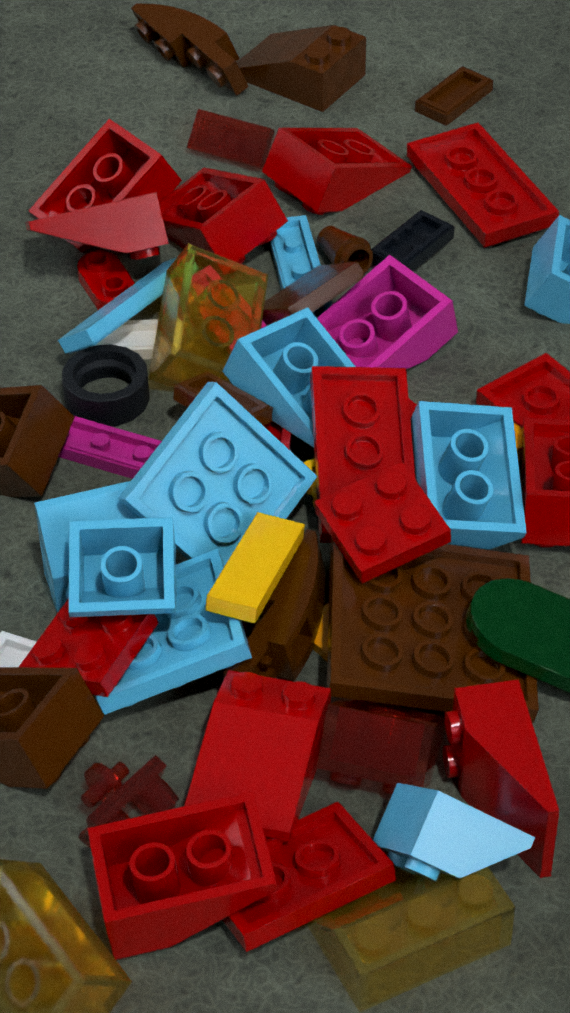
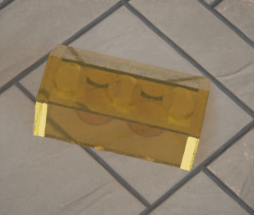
[149,243,268,388]
[0,859,133,1013]
[306,867,515,1012]

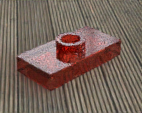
[187,109,275,169]

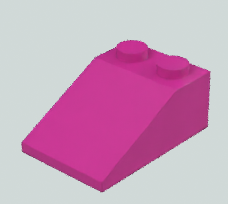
[317,255,458,369]

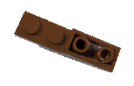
[131,3,249,96]
[223,529,327,681]

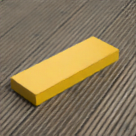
[206,512,305,623]

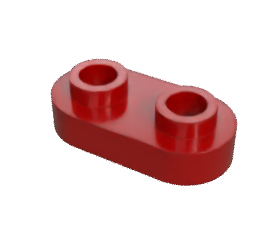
[77,250,135,310]

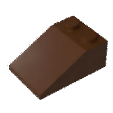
[237,25,366,112]
[0,385,75,497]
[0,667,104,789]

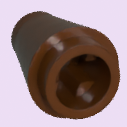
[317,226,373,273]

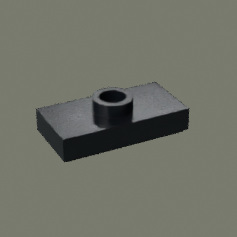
[371,210,455,271]

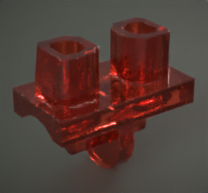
[78,755,179,848]

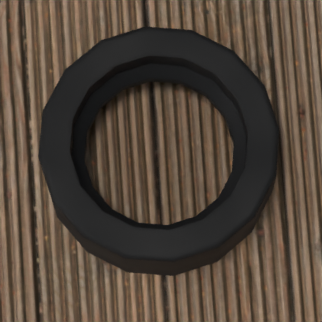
[62,344,150,427]

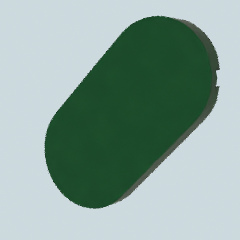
[466,578,570,693]

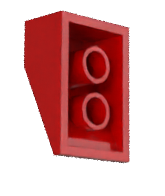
[28,119,182,252]
[262,128,413,215]
[159,167,288,271]
[25,192,169,260]
[521,418,570,548]
[184,670,331,841]
[443,679,559,878]
[87,790,278,960]

